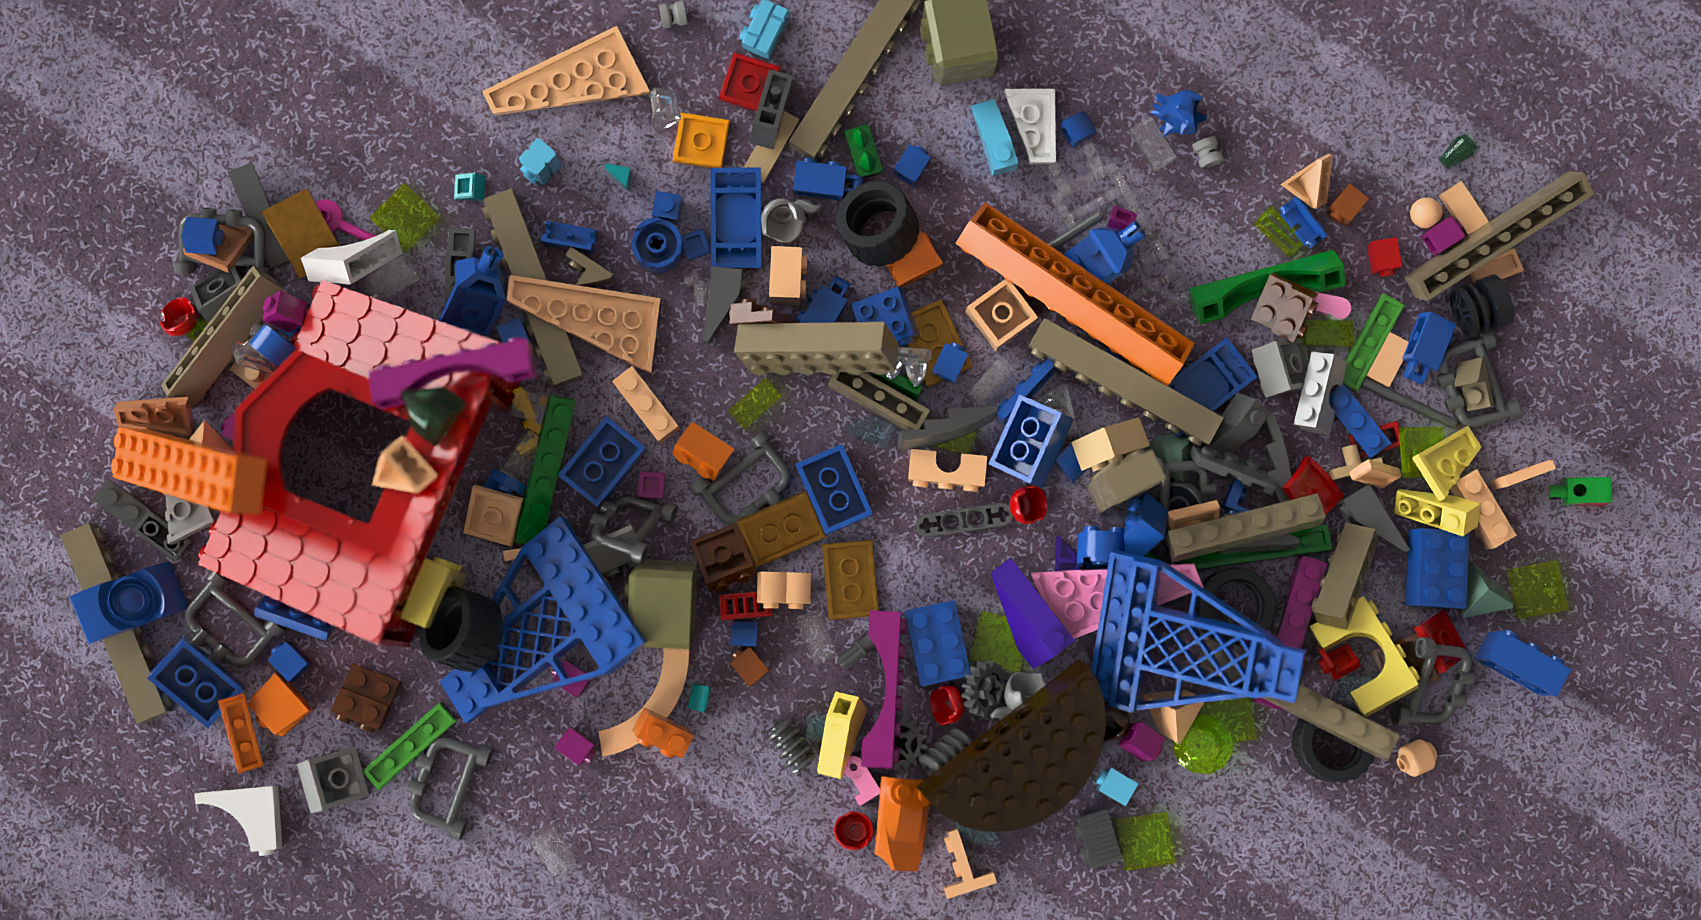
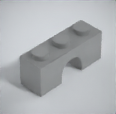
[1294,352,1347,435]

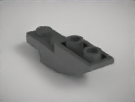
[445,228,476,305]
[92,479,191,561]

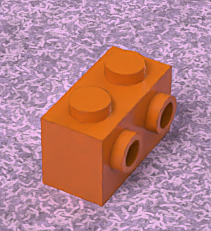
[672,422,734,481]
[632,707,694,758]

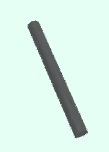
[1361,377,1457,429]

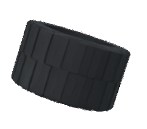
[835,180,920,267]
[1196,567,1277,645]
[419,586,503,672]
[1291,704,1375,783]

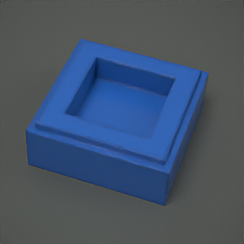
[681,228,711,261]

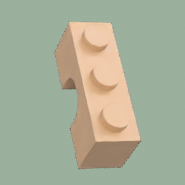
[612,366,680,444]
[908,449,987,492]
[1450,469,1517,550]

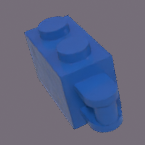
[793,158,863,201]
[796,275,851,323]
[1402,312,1456,384]

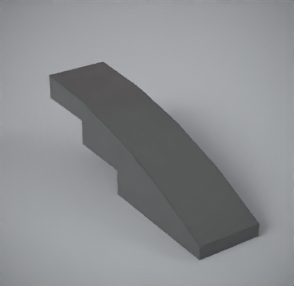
[228,163,290,269]
[897,406,998,451]
[1261,414,1291,504]

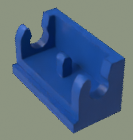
[541,221,598,255]

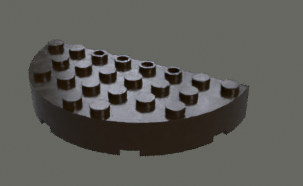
[916,659,1106,832]

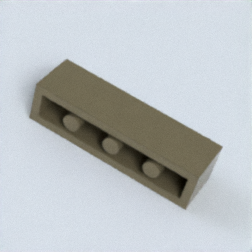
[828,372,930,431]
[1312,523,1379,630]

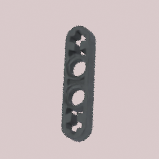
[915,503,1013,537]

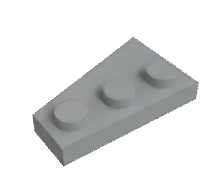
[163,493,217,545]

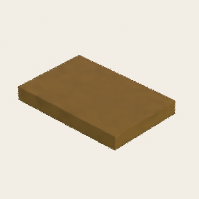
[262,188,340,278]
[907,299,973,388]
[736,490,826,568]
[822,540,879,620]

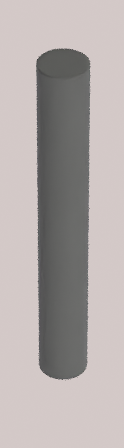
[1047,211,1104,249]

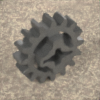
[961,660,1008,717]
[894,715,928,771]

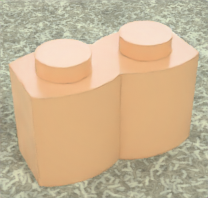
[757,572,811,609]

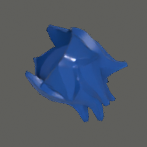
[1151,90,1207,137]

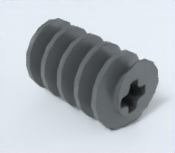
[763,718,815,776]
[919,729,972,777]

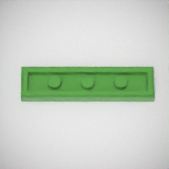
[1342,293,1405,392]
[362,702,457,790]

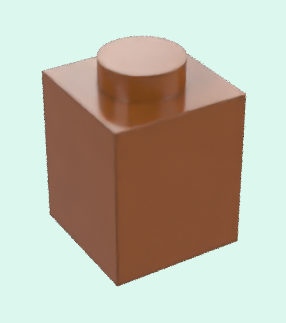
[1326,183,1369,226]
[730,646,770,687]

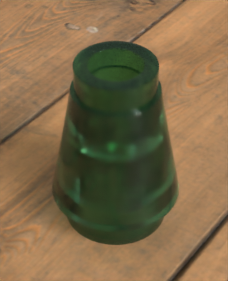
[1438,134,1477,170]

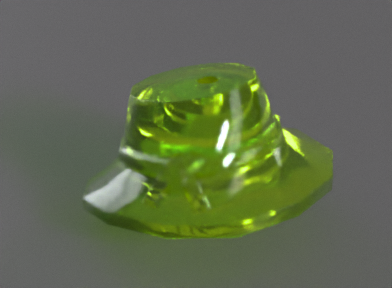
[1173,715,1233,774]

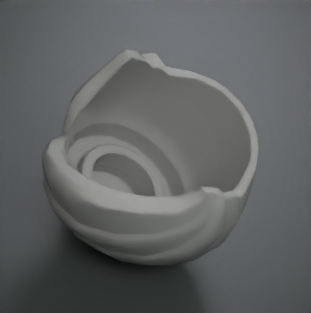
[761,199,821,243]
[990,672,1047,720]

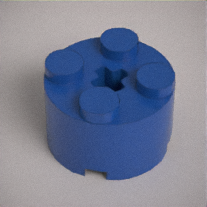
[631,218,684,273]
[1076,526,1125,569]

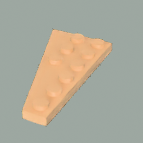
[482,26,650,116]
[506,275,660,374]

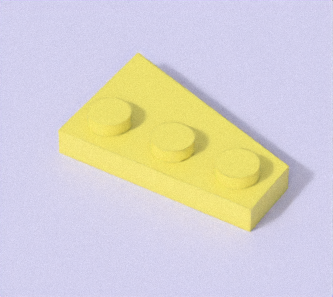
[1412,426,1481,501]

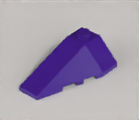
[991,557,1075,669]

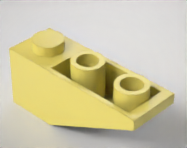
[1394,489,1481,536]
[817,692,867,779]

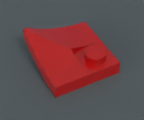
[1282,456,1344,528]

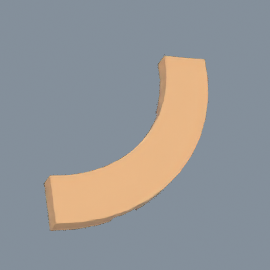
[599,648,690,757]

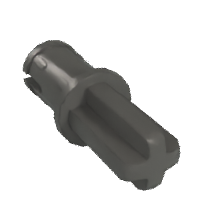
[837,634,876,670]

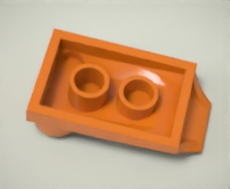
[875,777,931,872]

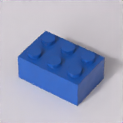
[989,395,1074,488]
[558,416,648,509]
[795,444,873,536]
[1405,528,1469,609]
[904,600,971,686]
[1474,630,1571,697]
[147,635,244,728]

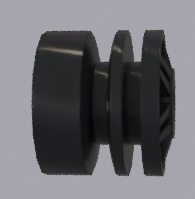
[1450,274,1514,338]

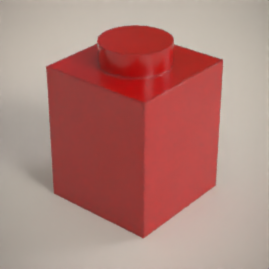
[1367,237,1403,278]

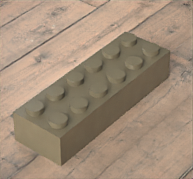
[734,322,899,375]
[1086,448,1166,514]

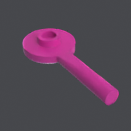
[316,199,375,241]

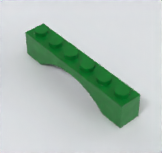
[1189,250,1345,325]

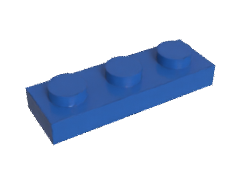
[997,358,1057,426]
[1329,384,1392,459]
[254,595,336,641]

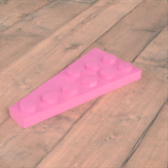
[1031,563,1204,639]

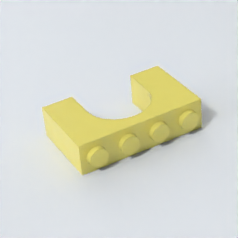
[400,556,467,628]
[1310,596,1420,717]

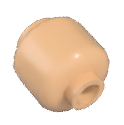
[1397,739,1437,777]

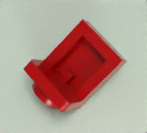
[1318,643,1361,681]

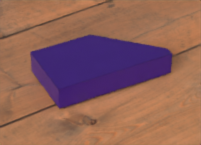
[1055,536,1081,571]

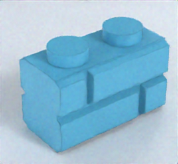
[739,0,790,60]
[519,138,561,185]

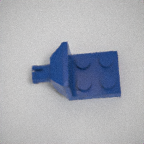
[1063,221,1147,284]
[438,246,506,338]

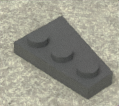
[1189,445,1276,495]

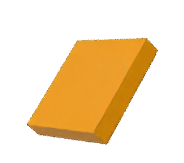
[672,112,730,168]

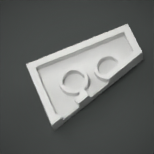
[1004,89,1056,164]

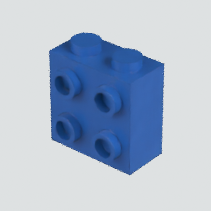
[852,286,919,347]

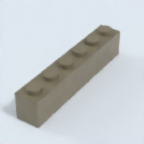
[161,266,284,410]
[1165,494,1326,563]

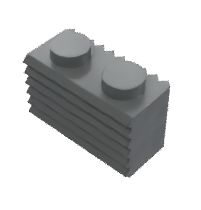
[1073,808,1122,868]

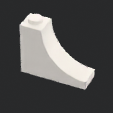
[301,230,403,284]
[195,785,282,855]

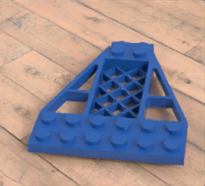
[439,516,647,723]
[1091,550,1306,713]

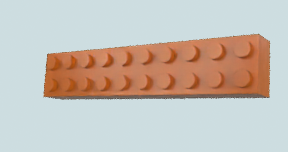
[955,202,1195,386]
[111,427,266,514]

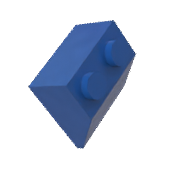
[1124,492,1168,556]

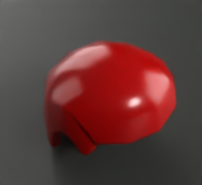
[160,297,199,337]
[1010,485,1047,525]
[930,684,965,725]
[833,811,874,851]

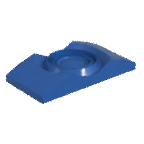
[710,167,762,269]
[1168,337,1258,438]
[69,561,188,645]

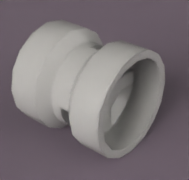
[659,0,688,29]
[1192,136,1224,169]

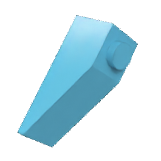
[971,99,1018,177]

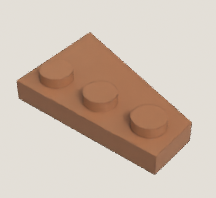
[113,397,195,437]

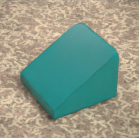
[605,163,632,191]
[454,173,486,201]
[688,684,711,712]

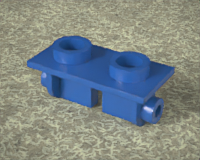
[1279,196,1327,249]

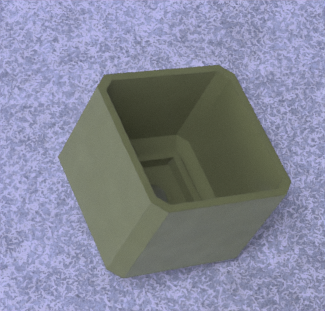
[920,0,998,85]
[625,559,698,649]

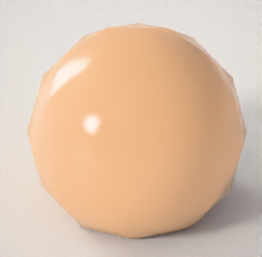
[1410,197,1443,229]

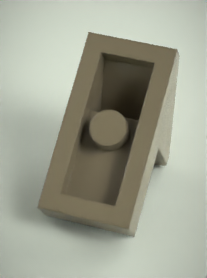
[566,247,615,287]
[1455,357,1494,412]

